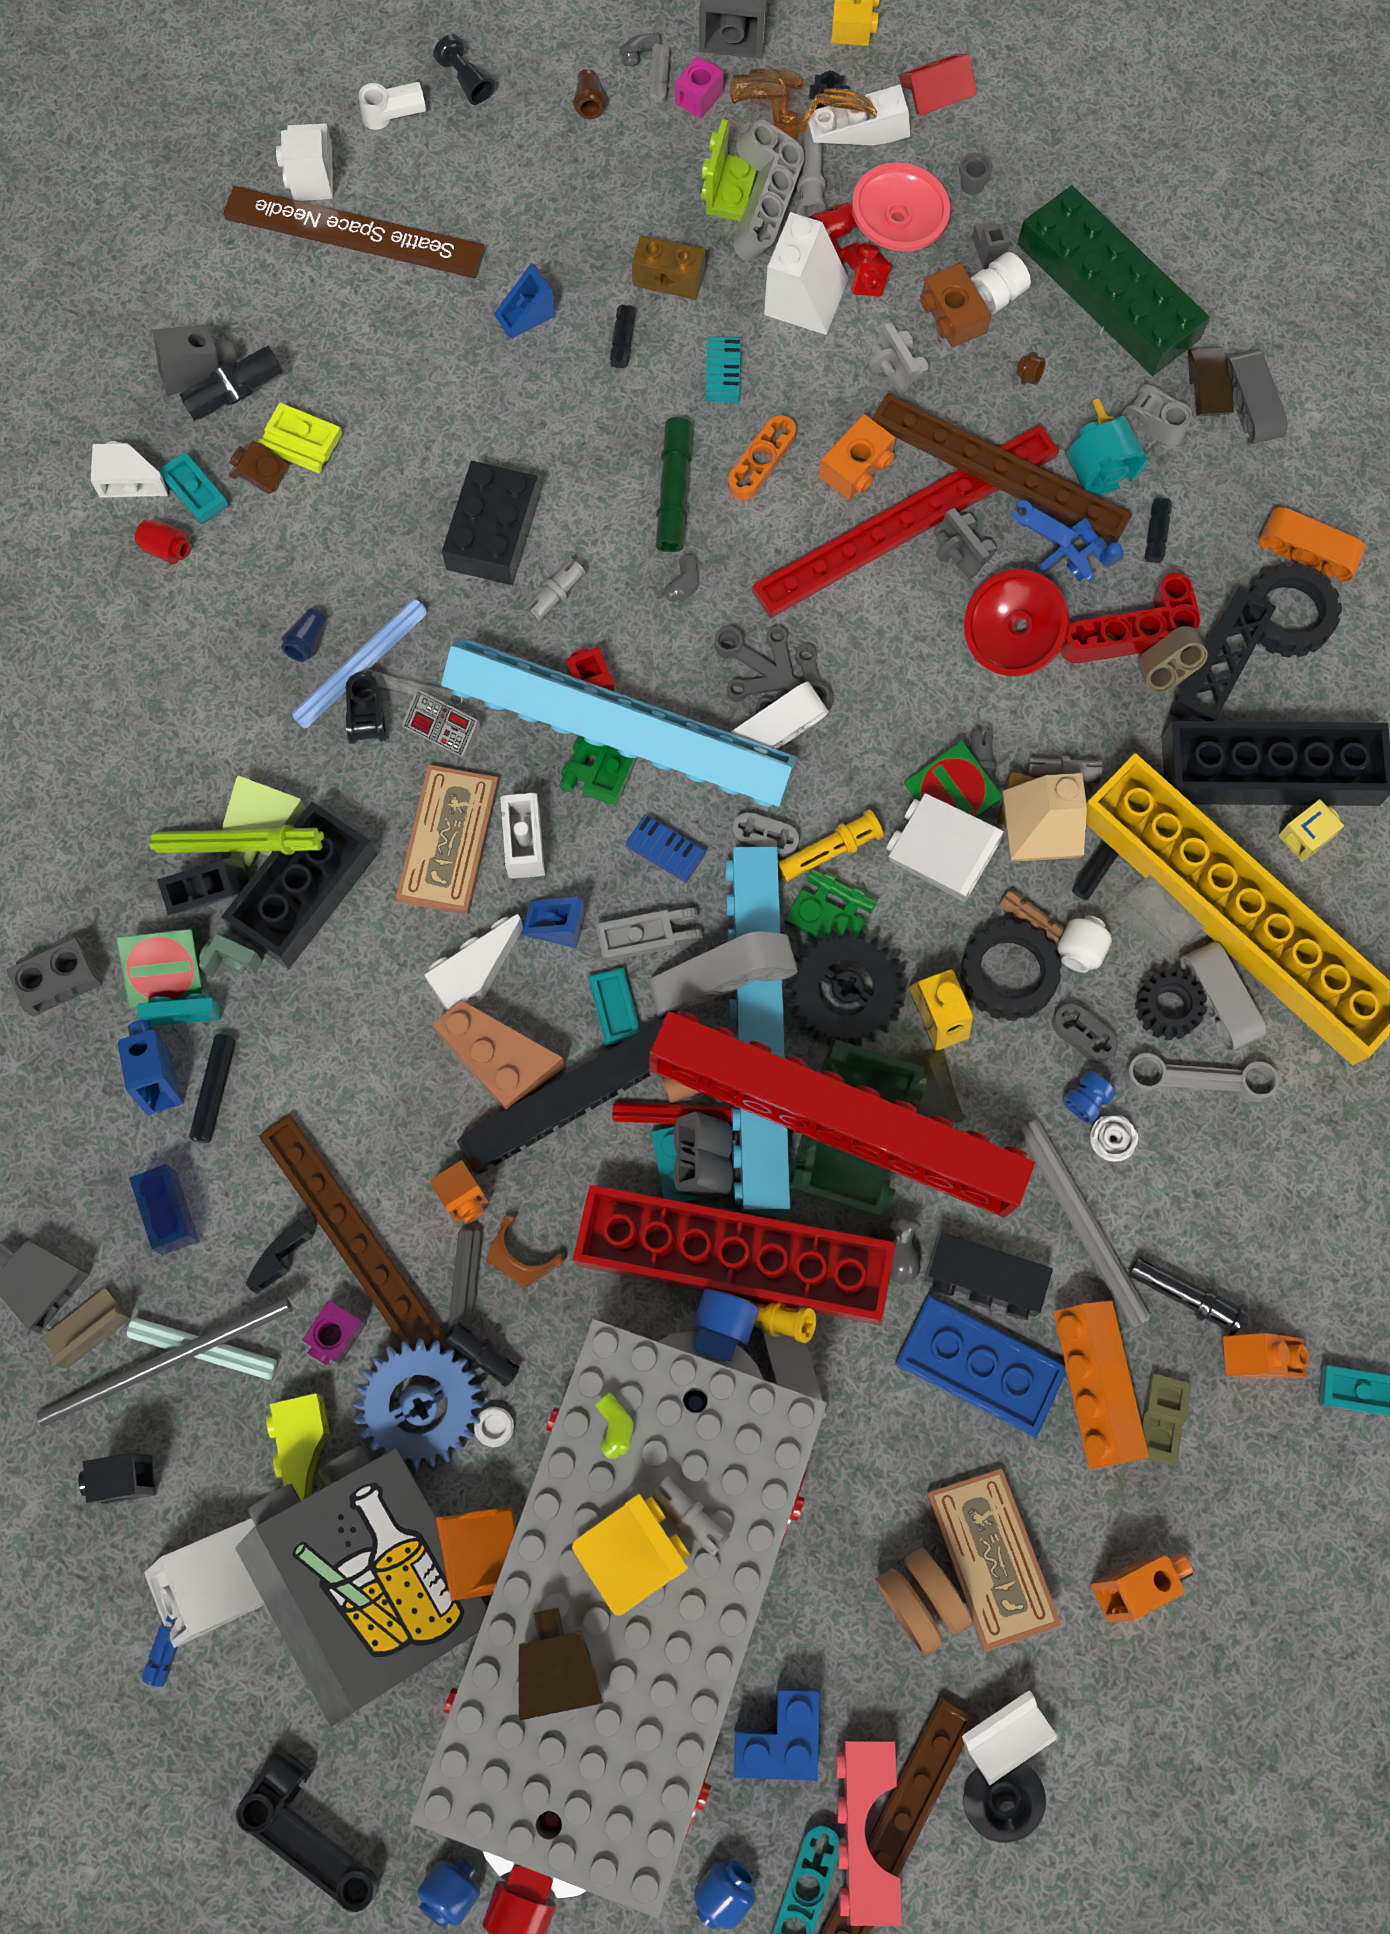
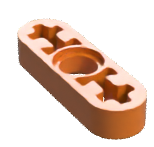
[728,415,796,500]

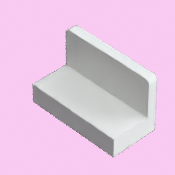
[962,1691,1057,1785]

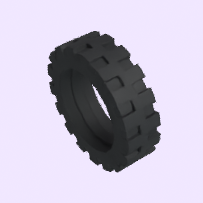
[1242,563,1342,658]
[960,920,1062,1021]

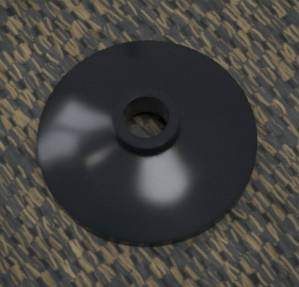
[963,1763,1046,1843]

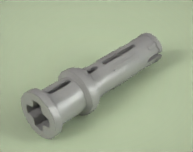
[797,124,826,218]

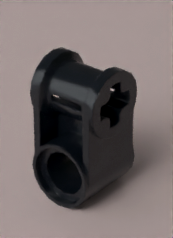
[345,672,386,744]

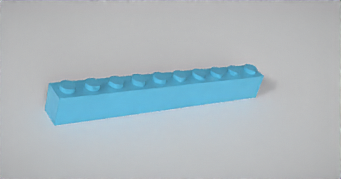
[441,637,798,807]
[725,847,790,1216]

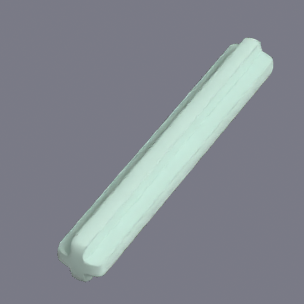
[127,1317,277,1380]

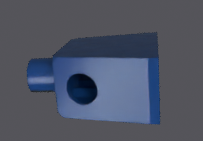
[118,1020,184,1116]

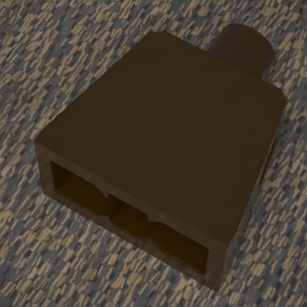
[519,1607,605,1721]

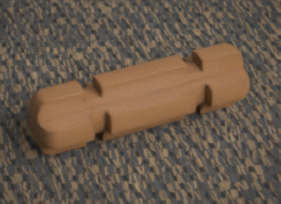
[1000,890,1065,946]

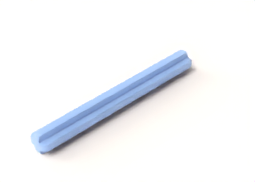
[292,599,427,728]

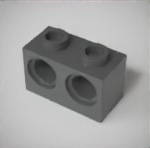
[6,937,102,1017]

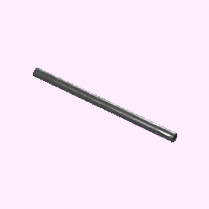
[37,1297,293,1427]

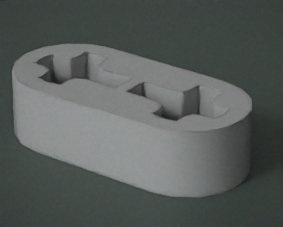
[732,812,799,859]

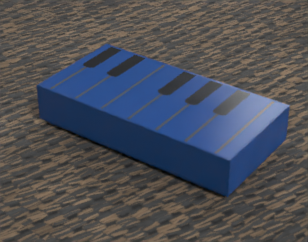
[626,814,706,883]

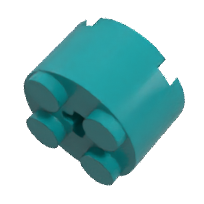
[1065,416,1148,496]

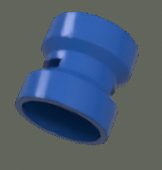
[1062,1071,1116,1124]

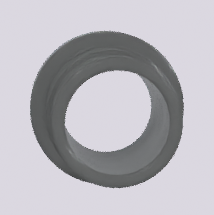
[959,152,993,195]

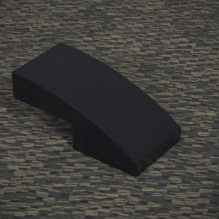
[246,1219,313,1294]

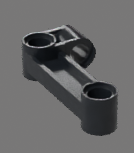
[236,1746,379,1912]

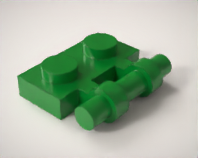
[559,736,637,806]
[785,869,878,942]

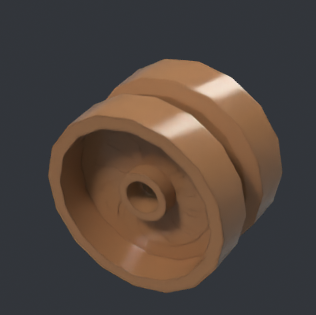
[874,1547,973,1657]

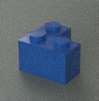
[733,1687,820,1781]

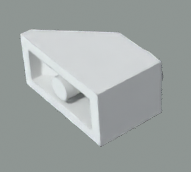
[91,441,168,497]

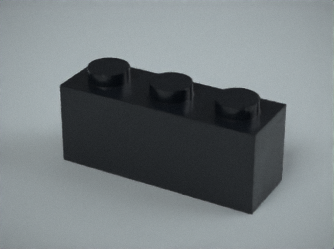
[924,1232,1053,1320]

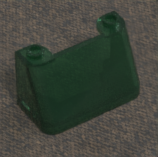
[789,1040,927,1216]

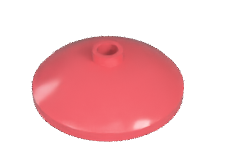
[851,162,950,252]

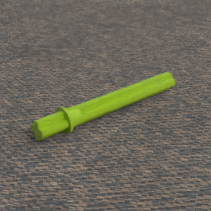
[149,825,324,855]

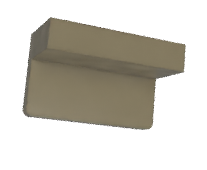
[42,1287,131,1369]

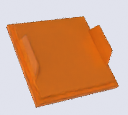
[436,1507,516,1601]

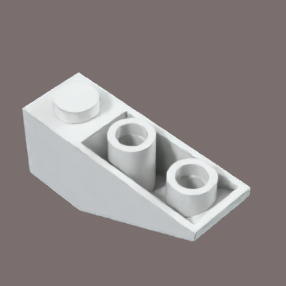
[806,84,910,145]
[424,914,523,1011]

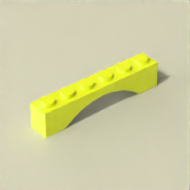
[266,1393,330,1501]

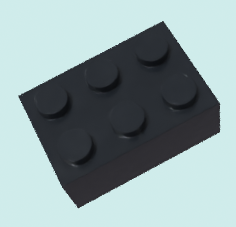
[442,461,540,586]

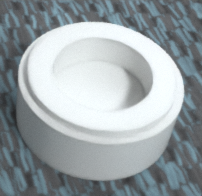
[474,1407,514,1447]

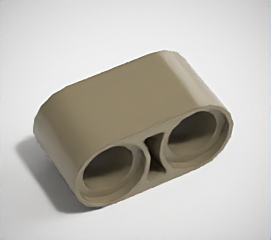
[1138,626,1207,693]

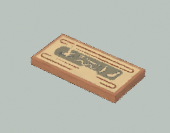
[396,765,499,915]
[927,1469,1061,1653]

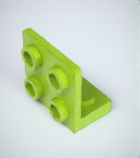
[701,119,758,221]

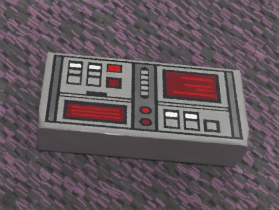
[402,689,481,759]

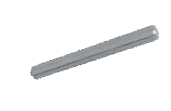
[1019,1120,1150,1328]

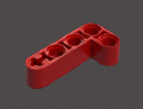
[1060,573,1201,663]

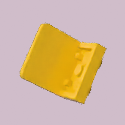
[572,1494,691,1616]

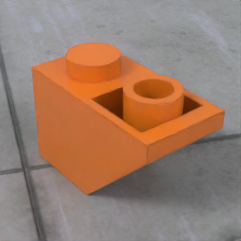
[429,1160,489,1224]
[1223,1333,1309,1378]

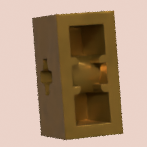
[632,235,705,300]

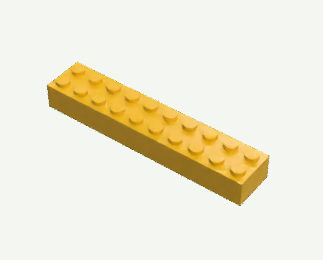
[1086,753,1390,1066]

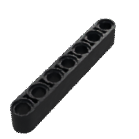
[457,1012,678,1175]

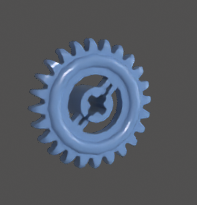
[352,1338,483,1471]

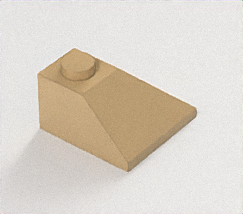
[1002,773,1087,862]

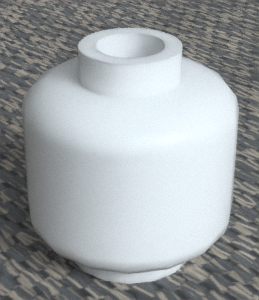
[1057,916,1112,973]

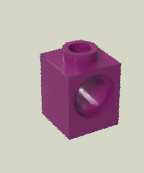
[302,1300,366,1365]

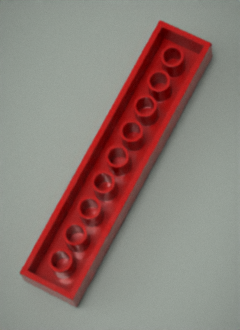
[649,1011,1036,1218]

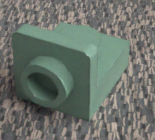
[199,934,262,978]

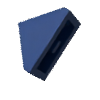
[494,264,555,339]
[522,897,586,948]

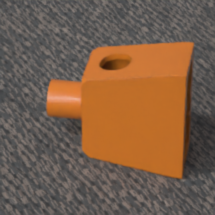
[1090,1553,1193,1622]

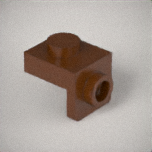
[228,440,288,494]

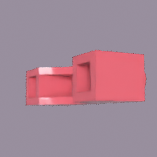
[835,1741,902,1926]

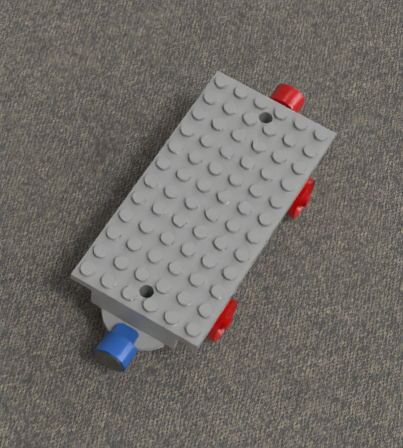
[410,1289,827,1934]

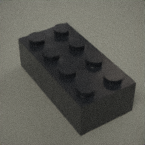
[221,802,377,969]

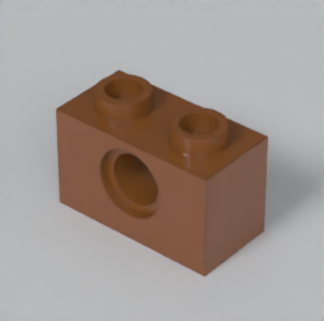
[920,262,992,348]

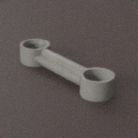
[1125,1053,1279,1102]

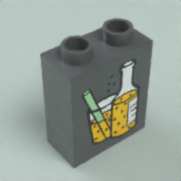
[235,1446,487,1727]

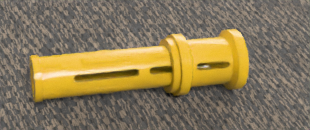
[778,809,884,883]
[749,1301,816,1344]

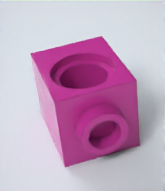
[675,56,724,119]

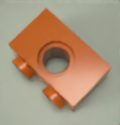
[818,414,896,500]

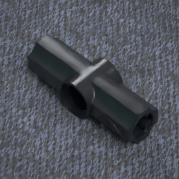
[179,345,284,421]

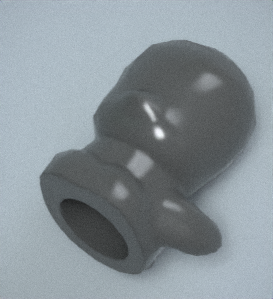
[874,1217,921,1283]

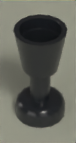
[433,34,495,105]

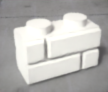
[500,793,545,879]

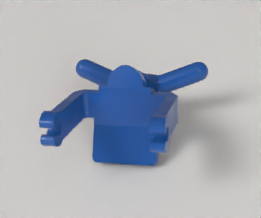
[1012,500,1124,583]

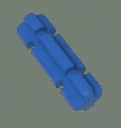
[142,1615,183,1687]

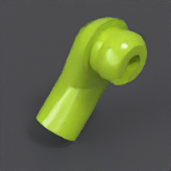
[594,1392,633,1459]

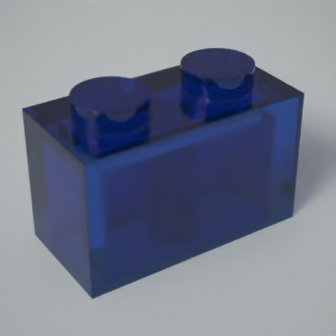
[129,1164,200,1255]

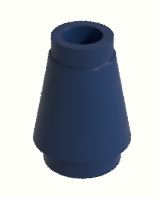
[281,608,326,662]

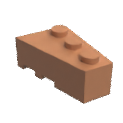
[432,1000,565,1110]

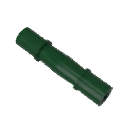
[656,417,692,552]

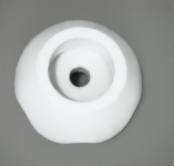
[1090,1115,1138,1162]

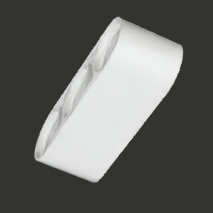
[730,682,829,750]

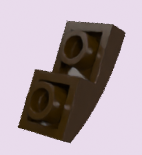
[1188,348,1234,416]

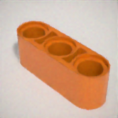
[1259,507,1366,582]

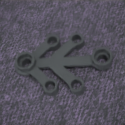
[714,626,833,714]

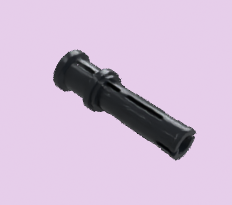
[1128,1255,1248,1336]

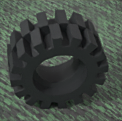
[1135,969,1208,1040]

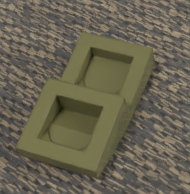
[1141,1373,1192,1466]

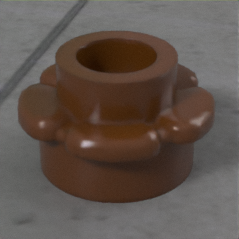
[1016,352,1046,385]

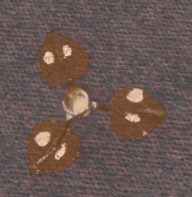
[730,68,877,141]

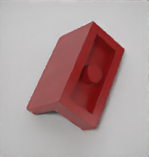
[898,53,976,115]

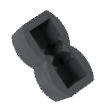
[673,1111,733,1200]

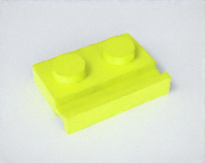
[257,403,342,474]

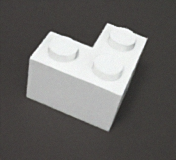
[276,123,333,201]

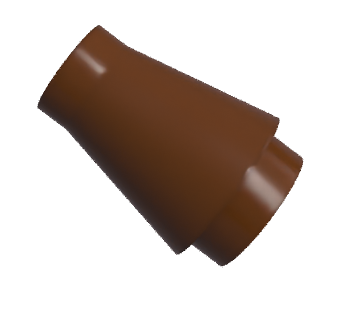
[573,69,606,119]

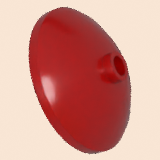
[964,569,1069,677]

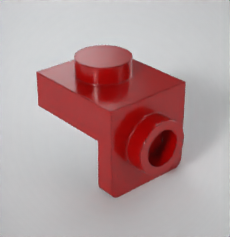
[843,243,891,297]

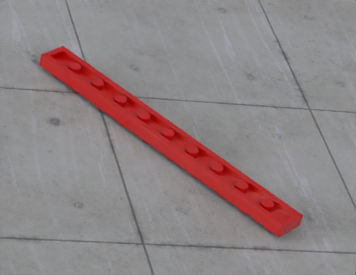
[752,425,1059,619]

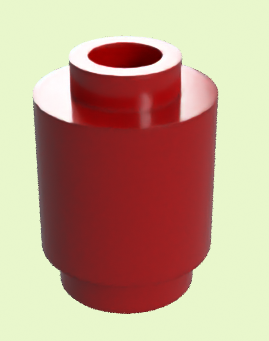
[135,519,190,564]

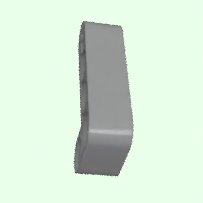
[733,120,805,261]
[649,931,798,1018]

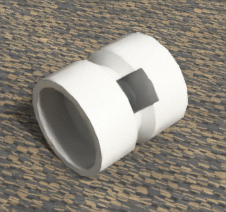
[970,252,1031,315]

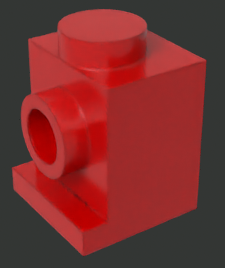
[565,647,615,692]

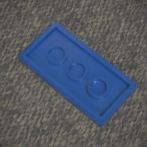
[894,1295,1066,1438]

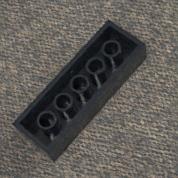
[1162,721,1390,806]

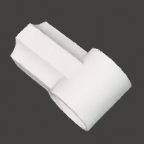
[359,82,426,130]

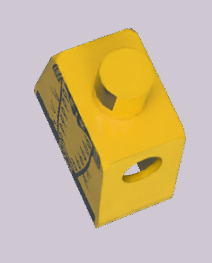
[908,969,973,1051]

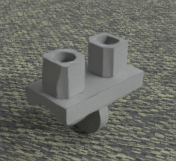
[869,323,929,394]

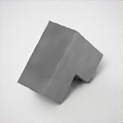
[972,221,1009,269]

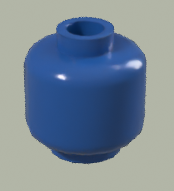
[418,1858,480,1929]
[694,1861,756,1929]

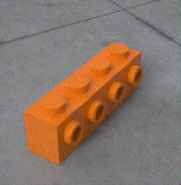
[1053,1301,1149,1469]

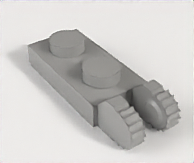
[596,908,703,963]

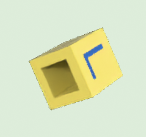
[1278,799,1344,862]

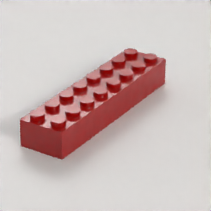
[572,1184,896,1326]

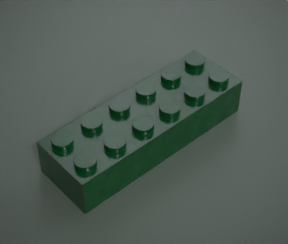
[1017,185,1210,377]

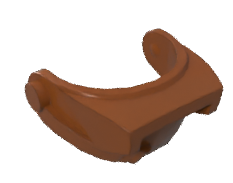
[487,1214,566,1290]

